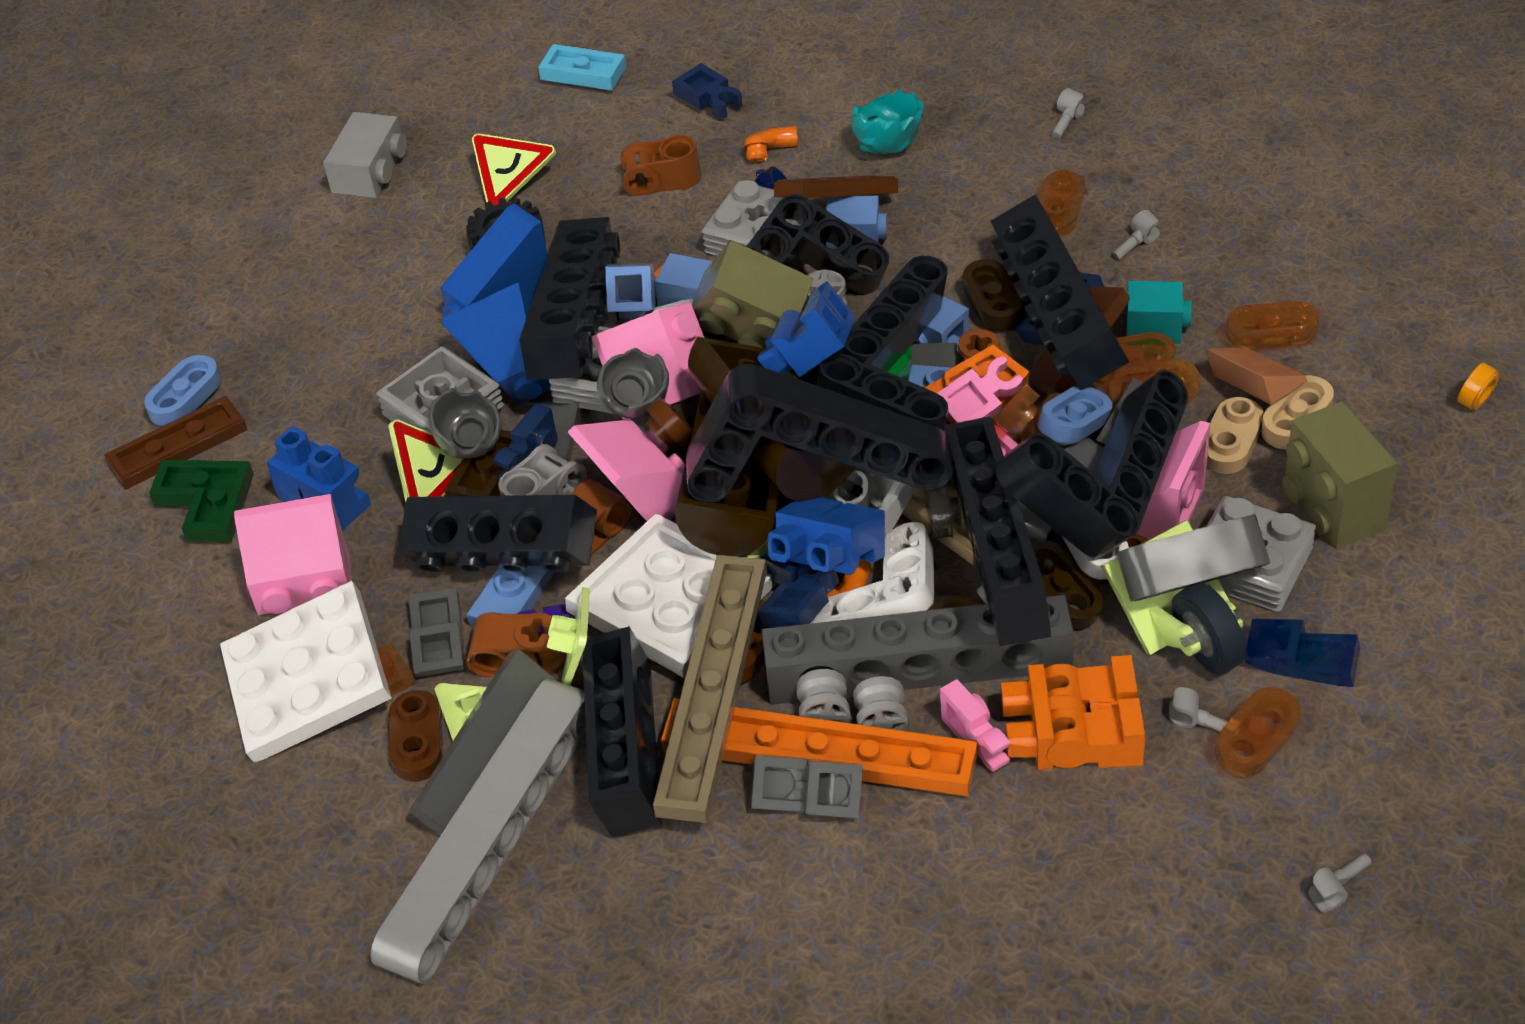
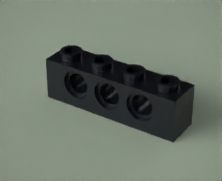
[398,495,597,572]
[583,626,662,837]

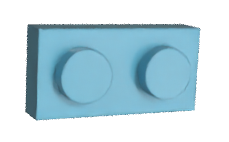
[538,44,627,91]

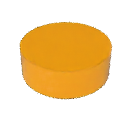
[1457,362,1500,411]

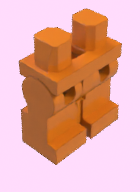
[1001,655,1145,770]

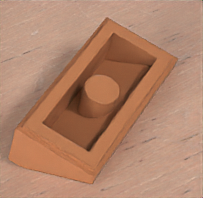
[1206,348,1307,405]

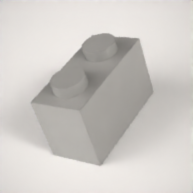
[323,112,407,198]

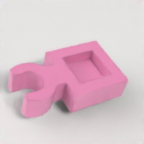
[937,356,1023,423]
[940,679,1010,772]

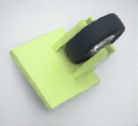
[1101,520,1246,674]

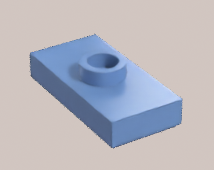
[467,566,555,627]

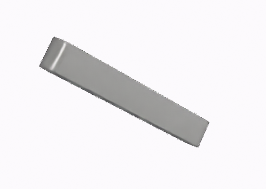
[371,678,586,984]

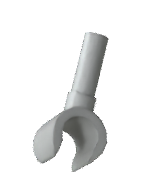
[1051,88,1085,139]
[1111,210,1160,261]
[1169,687,1241,738]
[1308,854,1372,913]

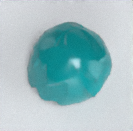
[851,89,924,155]

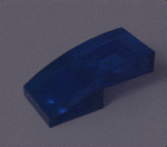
[1245,618,1360,687]

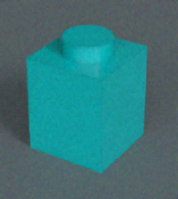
[1126,281,1192,344]

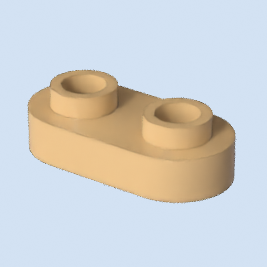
[1261,375,1334,450]
[1206,397,1264,474]

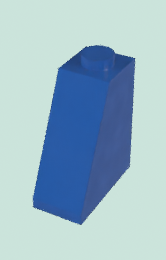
[440,203,548,317]
[442,282,551,403]

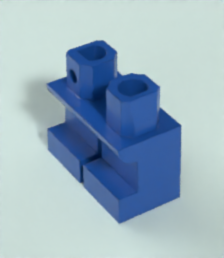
[757,281,855,377]
[267,426,371,531]
[768,497,885,575]

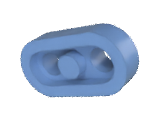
[144,355,221,426]
[1037,386,1113,446]

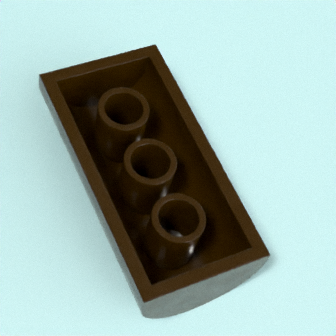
[688,337,856,501]
[676,391,779,556]

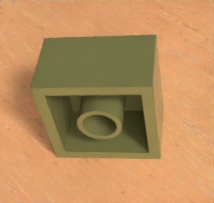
[692,240,814,348]
[1282,401,1398,549]

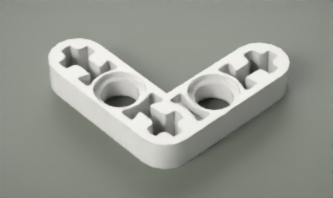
[810,522,934,624]

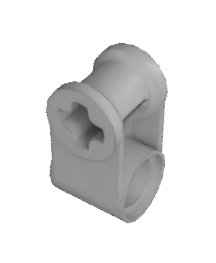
[499,444,587,496]

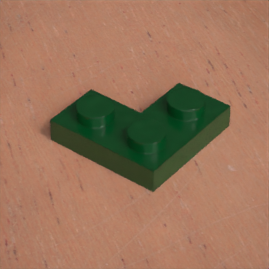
[149,460,254,542]

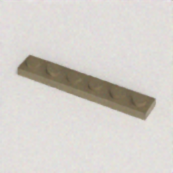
[653,555,767,823]

